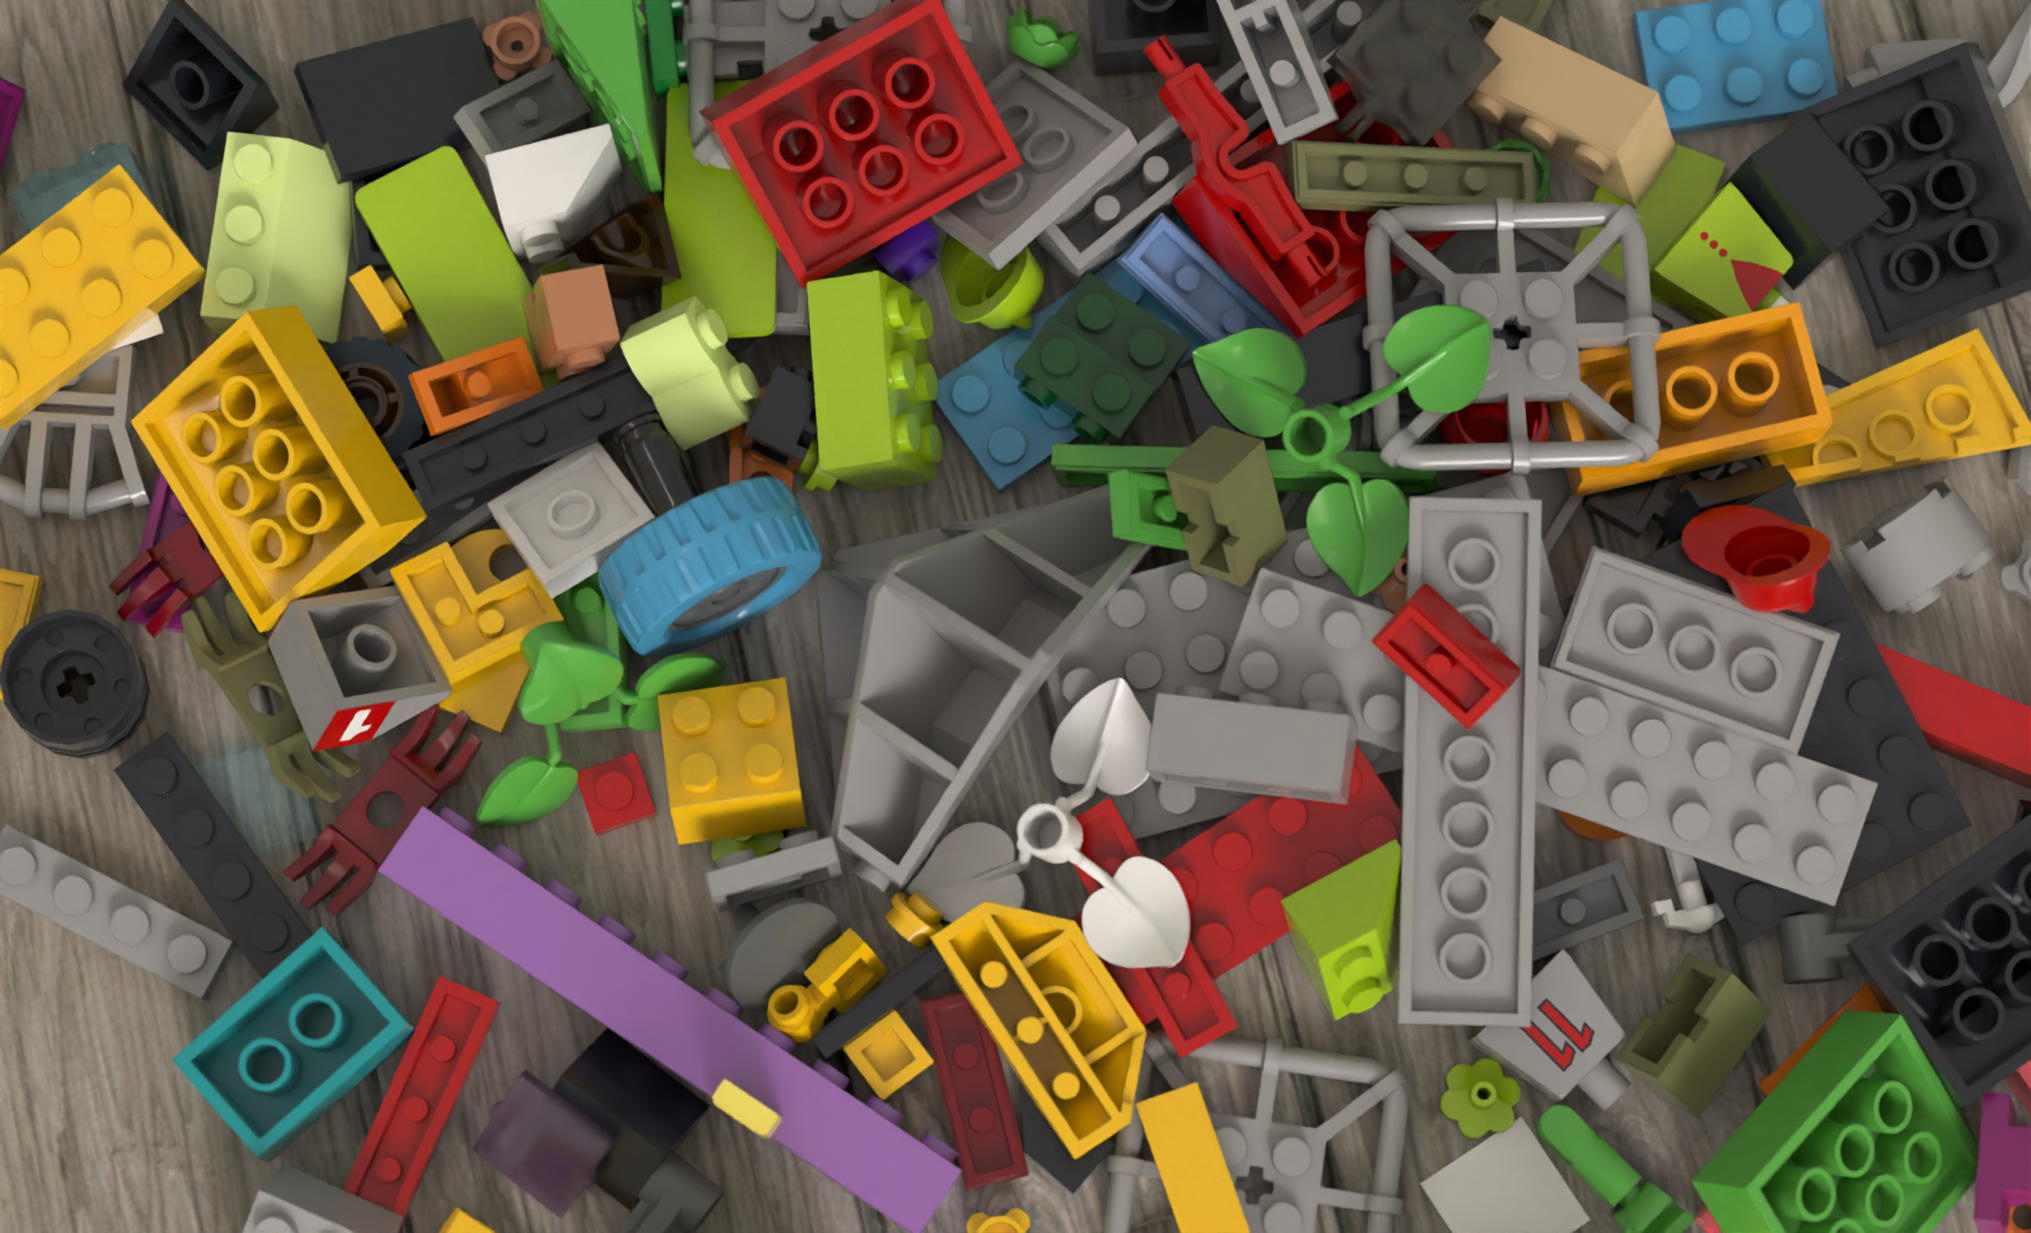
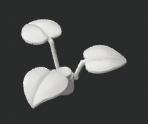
[907,677,1190,968]

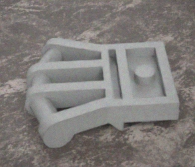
[0,345,151,521]

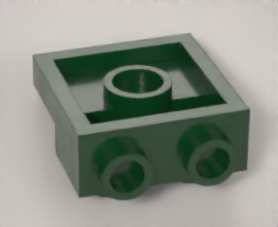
[1014,271,1191,446]

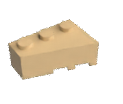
[1459,16,1677,209]

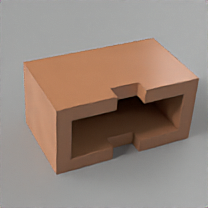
[522,264,620,382]

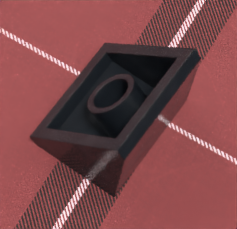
[122,0,280,171]
[1716,113,1892,291]
[528,1027,710,1211]

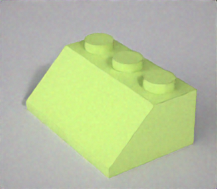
[200,131,353,347]

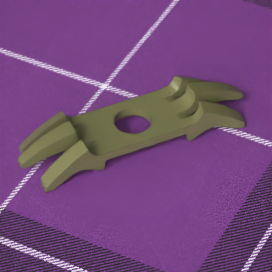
[181,590,362,803]

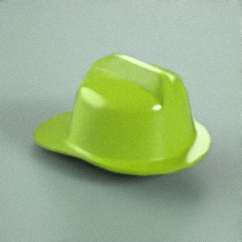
[940,235,1045,330]

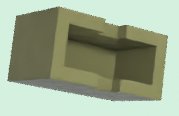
[1165,425,1288,587]
[1615,953,1772,1118]

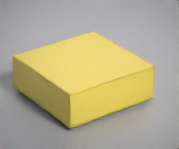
[712,1078,782,1139]

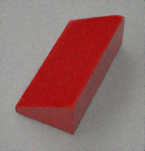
[1371,583,1521,730]

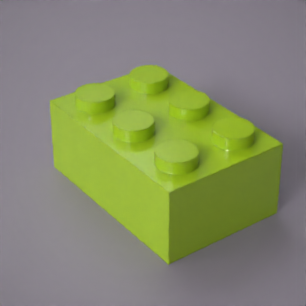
[807,270,943,492]

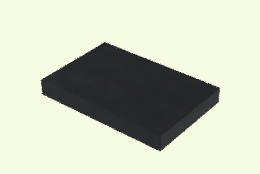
[294,17,500,184]

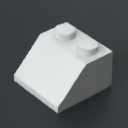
[485,123,623,263]

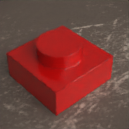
[577,752,658,836]

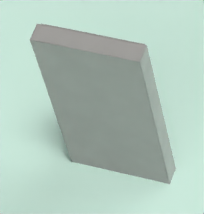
[1548,546,1840,757]

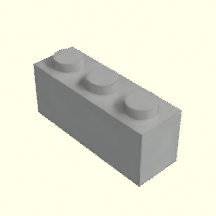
[1145,686,1358,805]

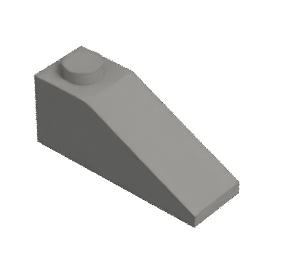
[1216,0,1339,145]

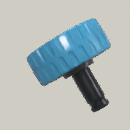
[599,412,823,657]

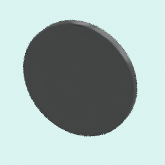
[718,897,841,1012]

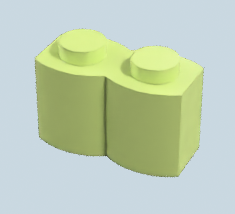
[620,296,759,450]

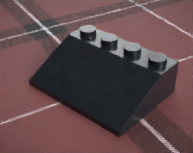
[1788,42,2031,349]
[1845,813,2031,1108]

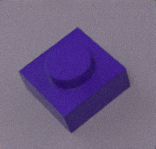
[874,219,939,284]

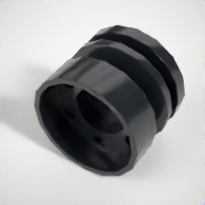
[0,609,150,759]

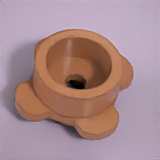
[482,12,553,82]

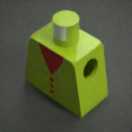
[1649,182,1794,324]

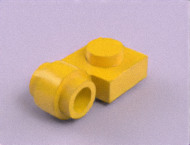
[767,928,889,1043]

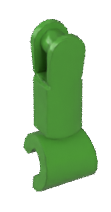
[1537,1105,1696,1233]

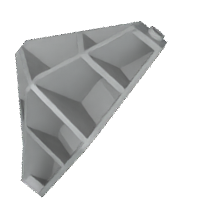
[816,484,1156,893]

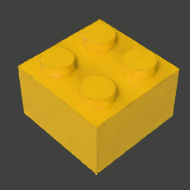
[657,677,807,845]

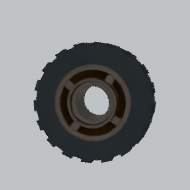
[325,337,435,475]

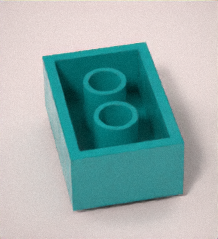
[172,927,416,1162]

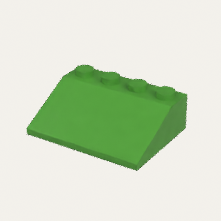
[535,0,665,203]
[1691,1010,1979,1233]

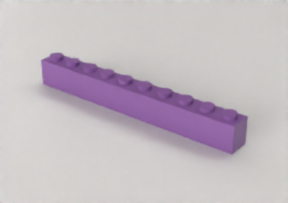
[378,806,962,1233]

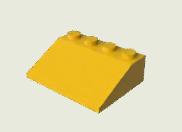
[130,305,428,633]

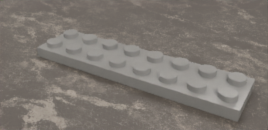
[1397,497,1542,1027]

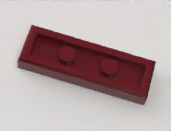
[919,991,1029,1192]

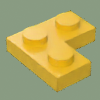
[390,541,565,685]

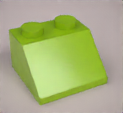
[1281,839,1402,1021]

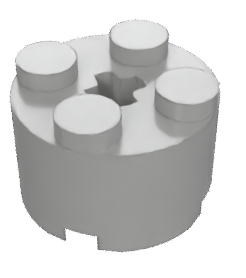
[1840,476,1996,617]

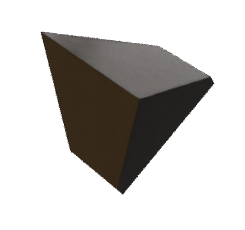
[538,193,682,300]

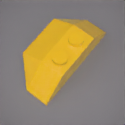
[930,901,1147,1159]

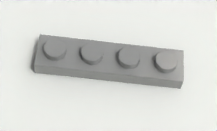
[0,824,236,1001]

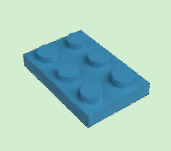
[1632,0,1838,135]

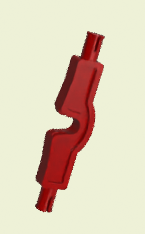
[1143,35,1330,289]

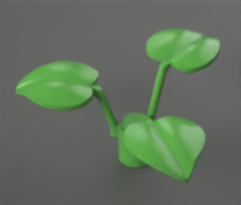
[1192,304,1491,597]
[475,621,727,828]

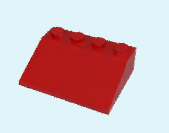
[699,0,1024,289]
[1171,53,1462,339]

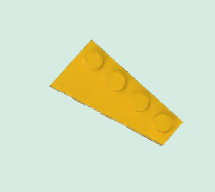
[1759,328,2031,488]

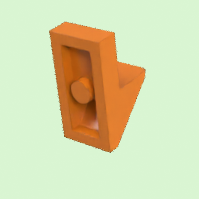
[408,336,544,436]

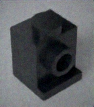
[738,365,817,474]

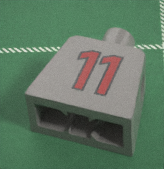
[1469,949,1631,1111]

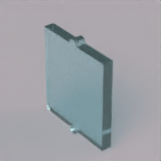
[193,746,319,857]

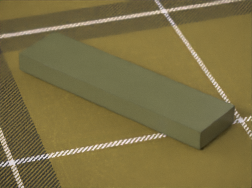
[1285,140,1536,213]

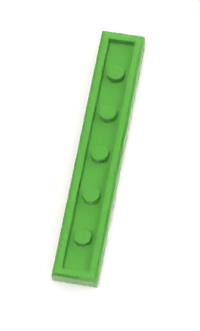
[1051,444,1439,495]

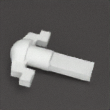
[1650,847,1725,933]

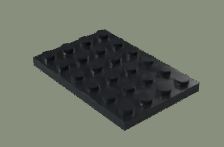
[1559,482,1972,945]

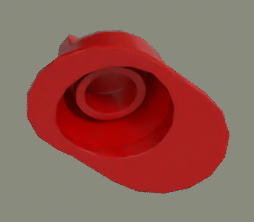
[1682,505,1831,613]

